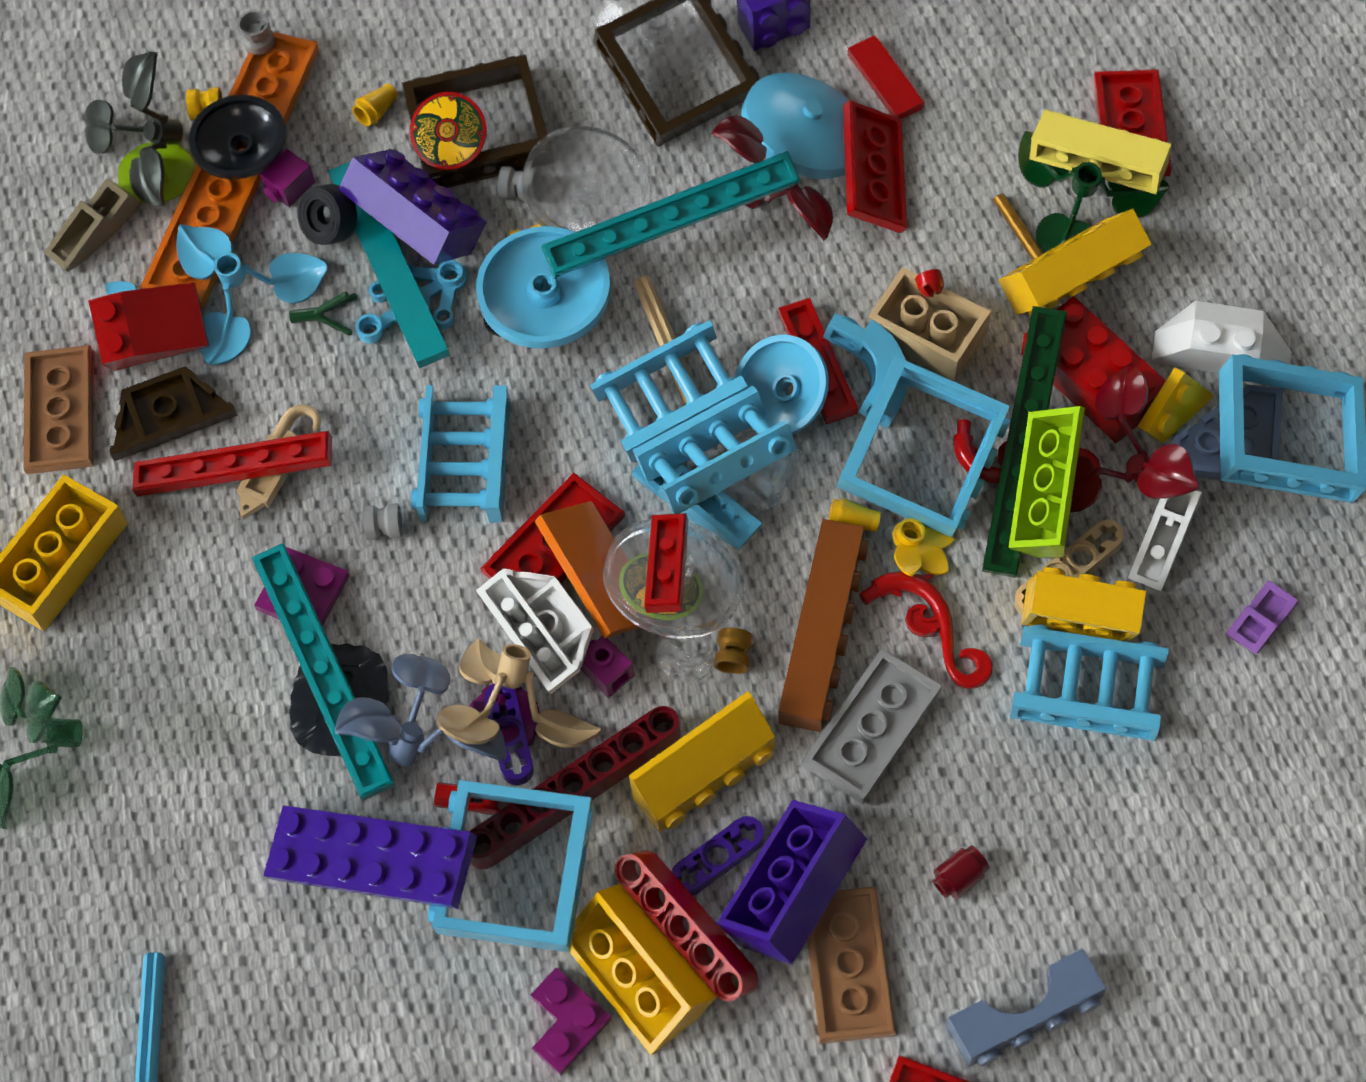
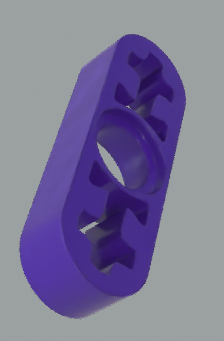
[484,684,534,786]
[672,816,764,896]

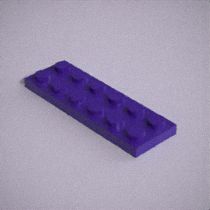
[263,805,477,909]

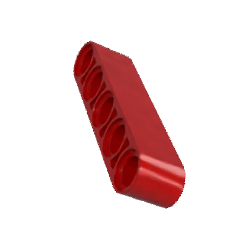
[615,850,759,1001]

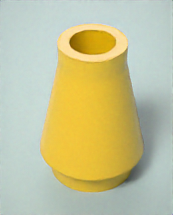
[352,83,399,127]
[828,497,881,532]

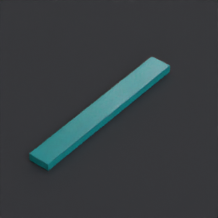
[541,151,800,279]
[328,161,450,369]
[251,543,396,802]

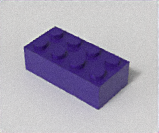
[338,149,487,265]
[716,799,867,965]

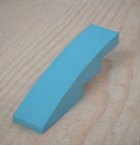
[632,463,762,550]

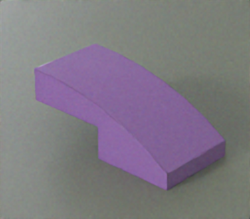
[1226,580,1298,655]

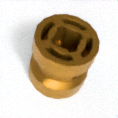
[714,627,753,674]

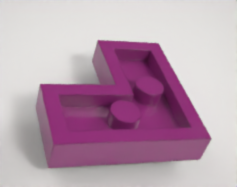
[530,967,612,1076]

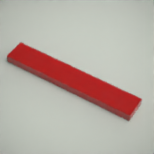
[132,431,332,497]

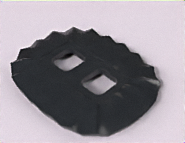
[289,643,388,756]

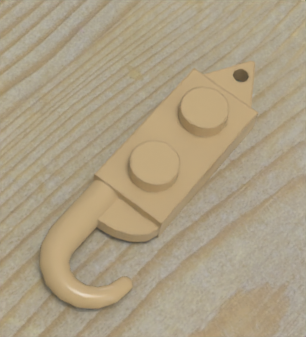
[236,404,321,520]

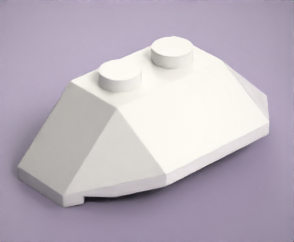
[1151,300,1292,373]
[476,568,594,694]

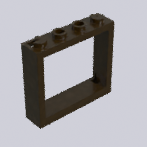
[594,0,760,147]
[402,54,553,188]

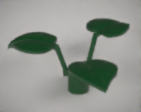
[1018,131,1169,253]

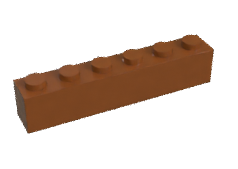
[778,519,869,732]

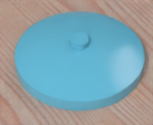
[742,73,848,179]
[476,226,611,349]

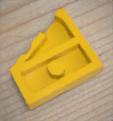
[1137,367,1214,443]

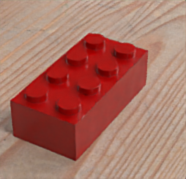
[1021,296,1166,444]

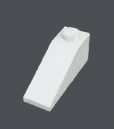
[1128,490,1203,591]

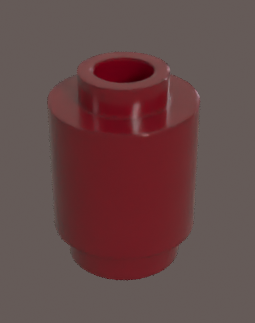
[933,845,990,900]

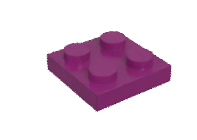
[254,547,350,627]

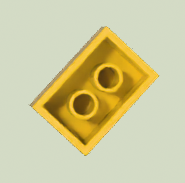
[1021,567,1146,642]

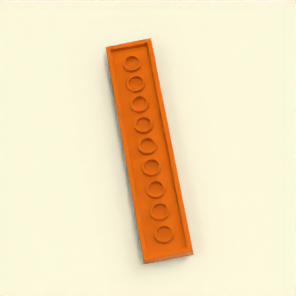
[140,31,320,309]

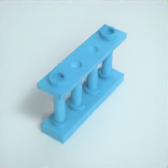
[590,320,748,462]
[411,385,511,522]
[633,385,797,514]
[1010,625,1169,741]

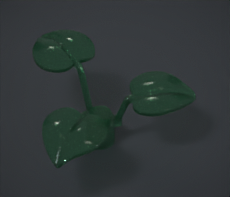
[0,667,83,829]

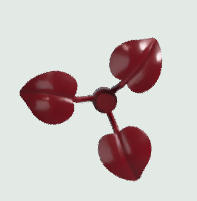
[711,115,834,241]
[1070,366,1200,513]

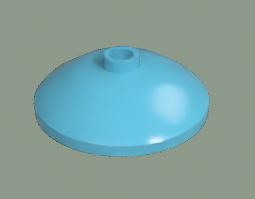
[734,335,829,435]

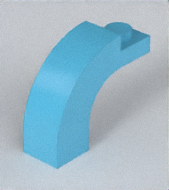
[823,313,908,428]

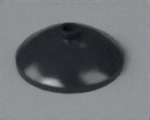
[189,95,287,179]

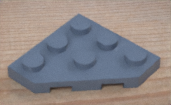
[1172,385,1283,480]

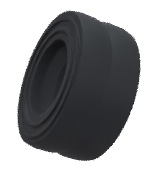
[297,184,358,245]

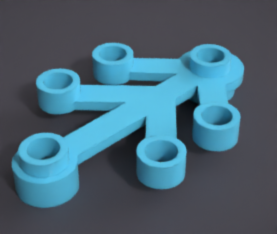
[355,260,468,343]

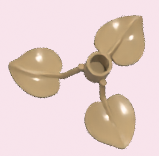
[437,638,601,747]

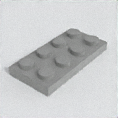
[802,649,942,804]

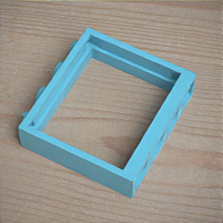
[1219,354,1366,503]
[836,356,1010,537]
[428,780,594,953]

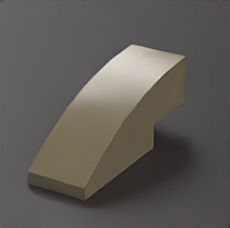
[43,178,141,272]

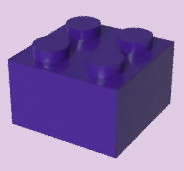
[737,0,810,51]

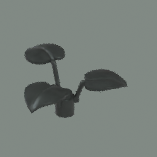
[85,52,183,206]

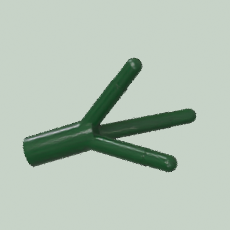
[289,292,358,336]

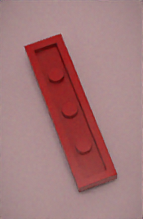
[778,297,858,425]

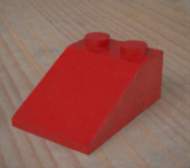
[88,282,210,371]

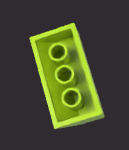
[1008,406,1085,558]

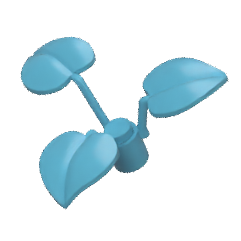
[177,225,327,365]

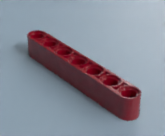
[469,706,681,869]

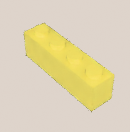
[1030,109,1171,194]

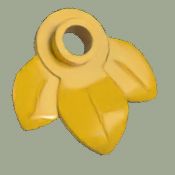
[892,519,954,577]

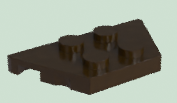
[110,366,238,461]

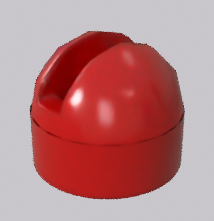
[915,269,944,298]

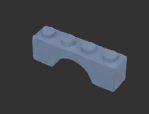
[947,948,1106,1067]

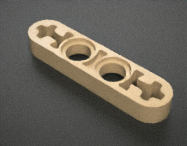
[1014,519,1124,615]

